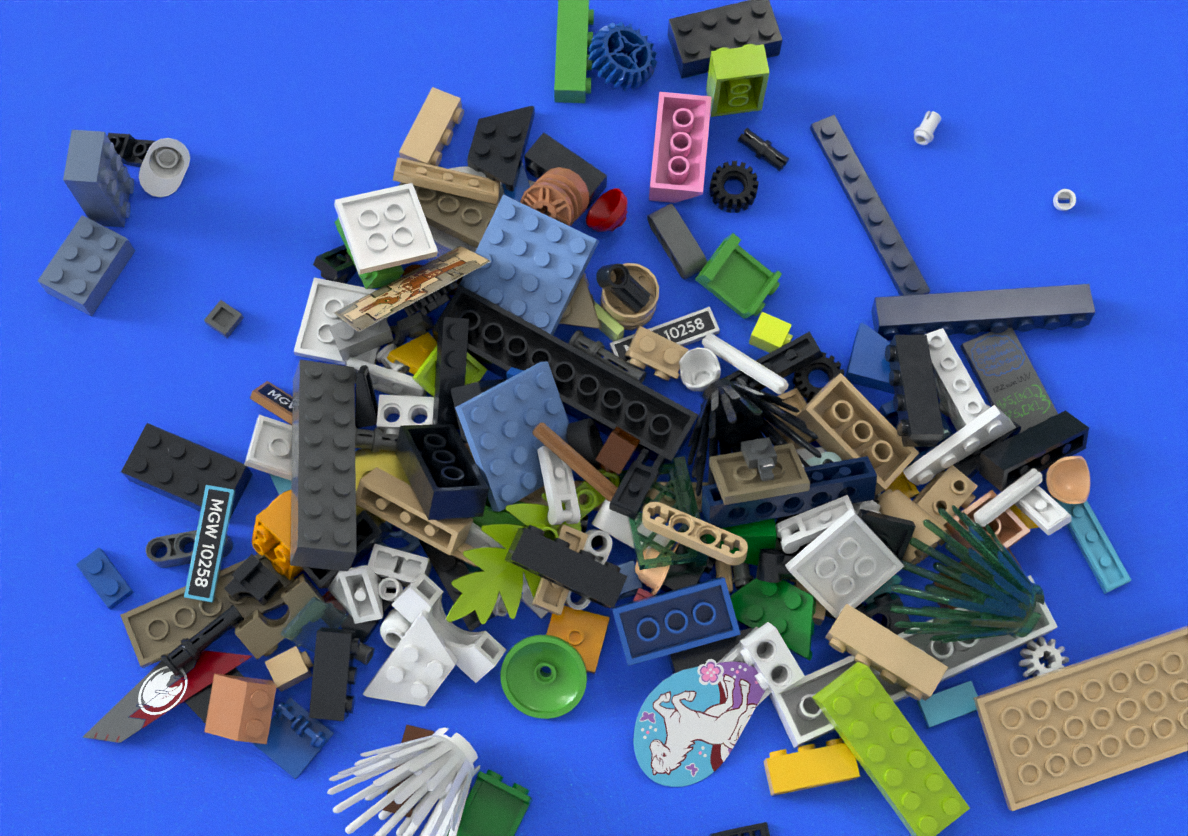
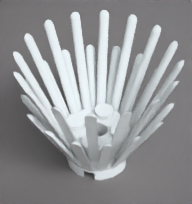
[327,728,480,836]

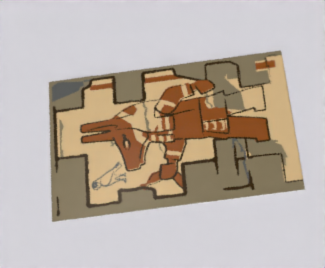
[334,246,491,332]

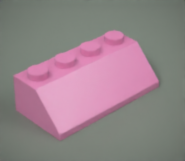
[649,92,712,203]

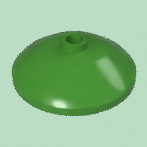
[500,635,587,719]

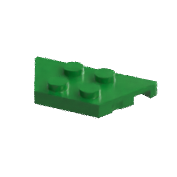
[730,578,816,661]

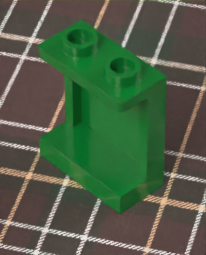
[447,769,532,836]

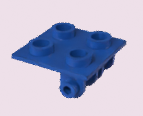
[253,698,334,779]

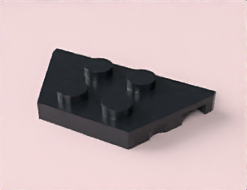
[467,106,535,192]

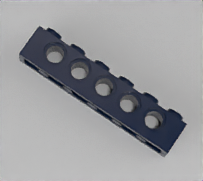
[702,456,877,528]

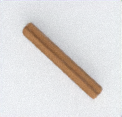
[532,423,618,502]

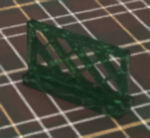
[618,456,708,570]

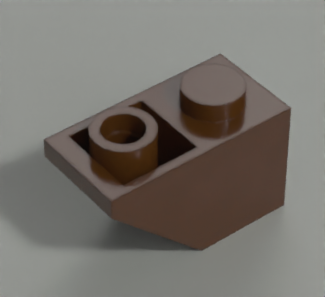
[595,426,641,474]

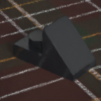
[313,244,357,284]

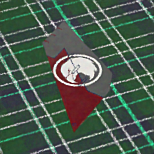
[83,650,252,743]

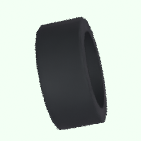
[567,418,603,470]

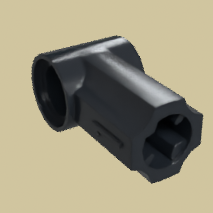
[596,264,651,313]
[756,548,797,583]

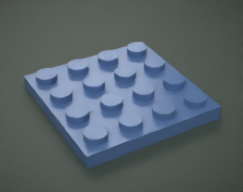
[456,194,599,335]
[455,361,572,512]

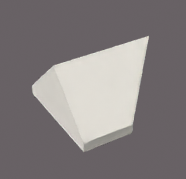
[327,565,383,624]

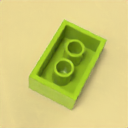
[706,44,770,117]

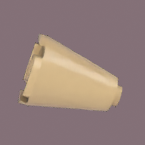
[877,489,952,568]

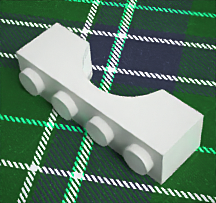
[392,572,506,683]

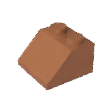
[947,490,1030,564]
[204,673,277,744]

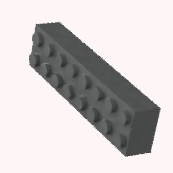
[290,360,356,571]

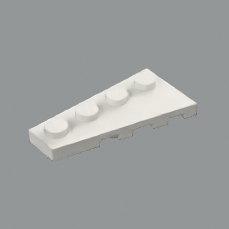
[903,405,1016,486]

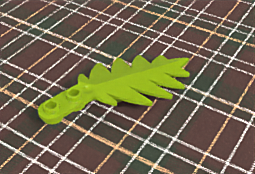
[446,469,619,624]

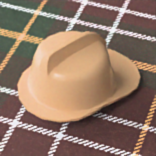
[634,543,680,596]

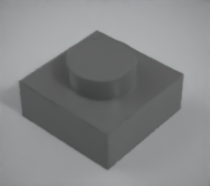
[204,300,244,338]

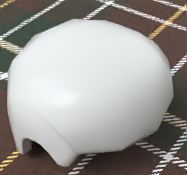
[679,347,721,392]

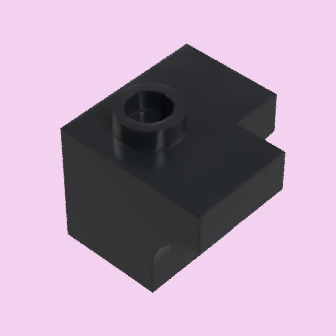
[224,554,284,606]

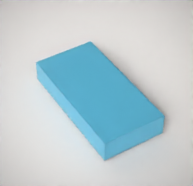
[917,681,978,728]

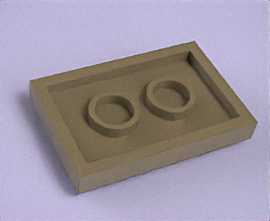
[709,443,810,505]

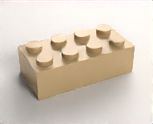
[796,373,919,495]

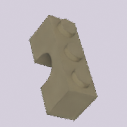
[235,573,326,659]

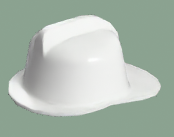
[139,138,190,197]

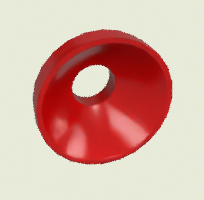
[586,188,628,232]

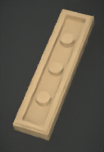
[393,157,501,204]

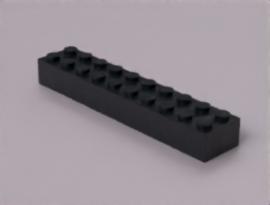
[432,285,698,470]

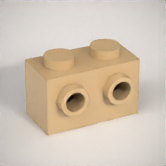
[917,465,978,528]

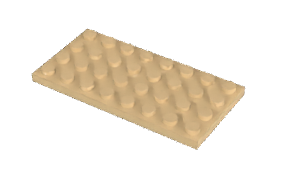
[973,626,1188,811]

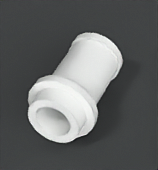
[914,111,941,145]

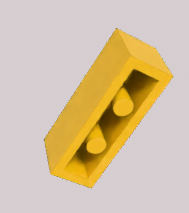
[763,738,860,796]

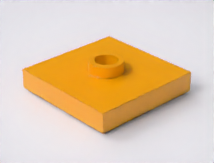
[546,606,610,674]

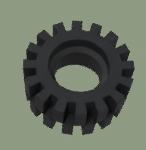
[710,161,758,213]
[793,352,844,403]

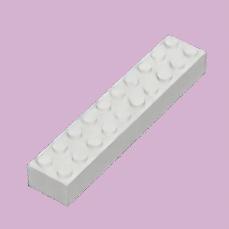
[769,575,1058,748]

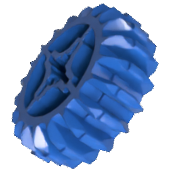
[588,22,657,91]

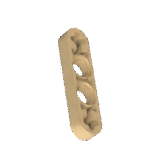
[642,502,748,565]

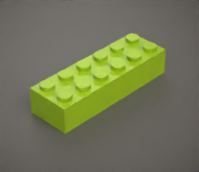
[812,662,970,836]

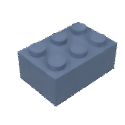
[38,215,135,316]

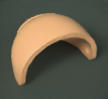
[1046,456,1090,504]

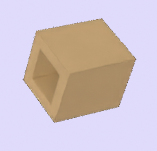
[265,646,313,692]

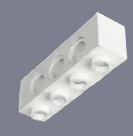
[925,328,988,431]

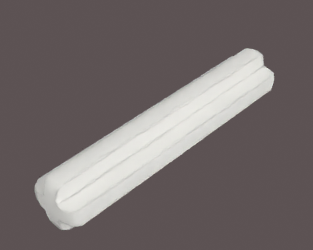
[973,468,1043,527]

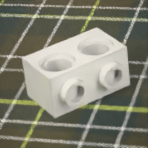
[377,395,434,435]
[368,544,432,587]
[739,622,805,695]

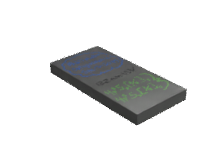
[960,328,1058,433]

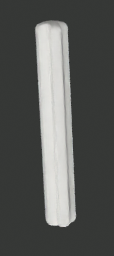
[702,333,789,394]

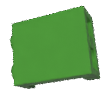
[695,233,782,319]

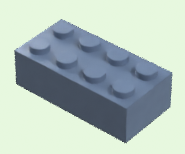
[63,130,134,227]

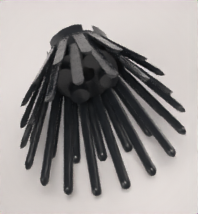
[688,378,822,497]

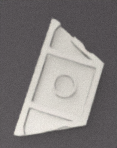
[363,610,457,707]

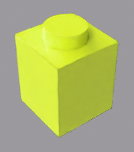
[749,312,793,353]

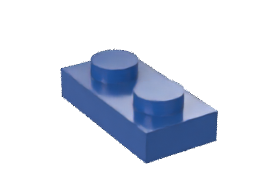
[76,547,134,610]

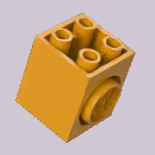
[251,490,304,580]

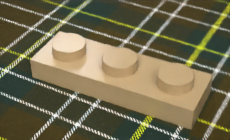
[532,524,588,615]

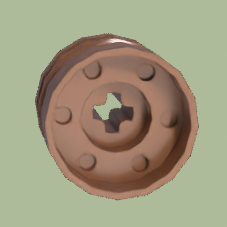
[520,167,589,226]

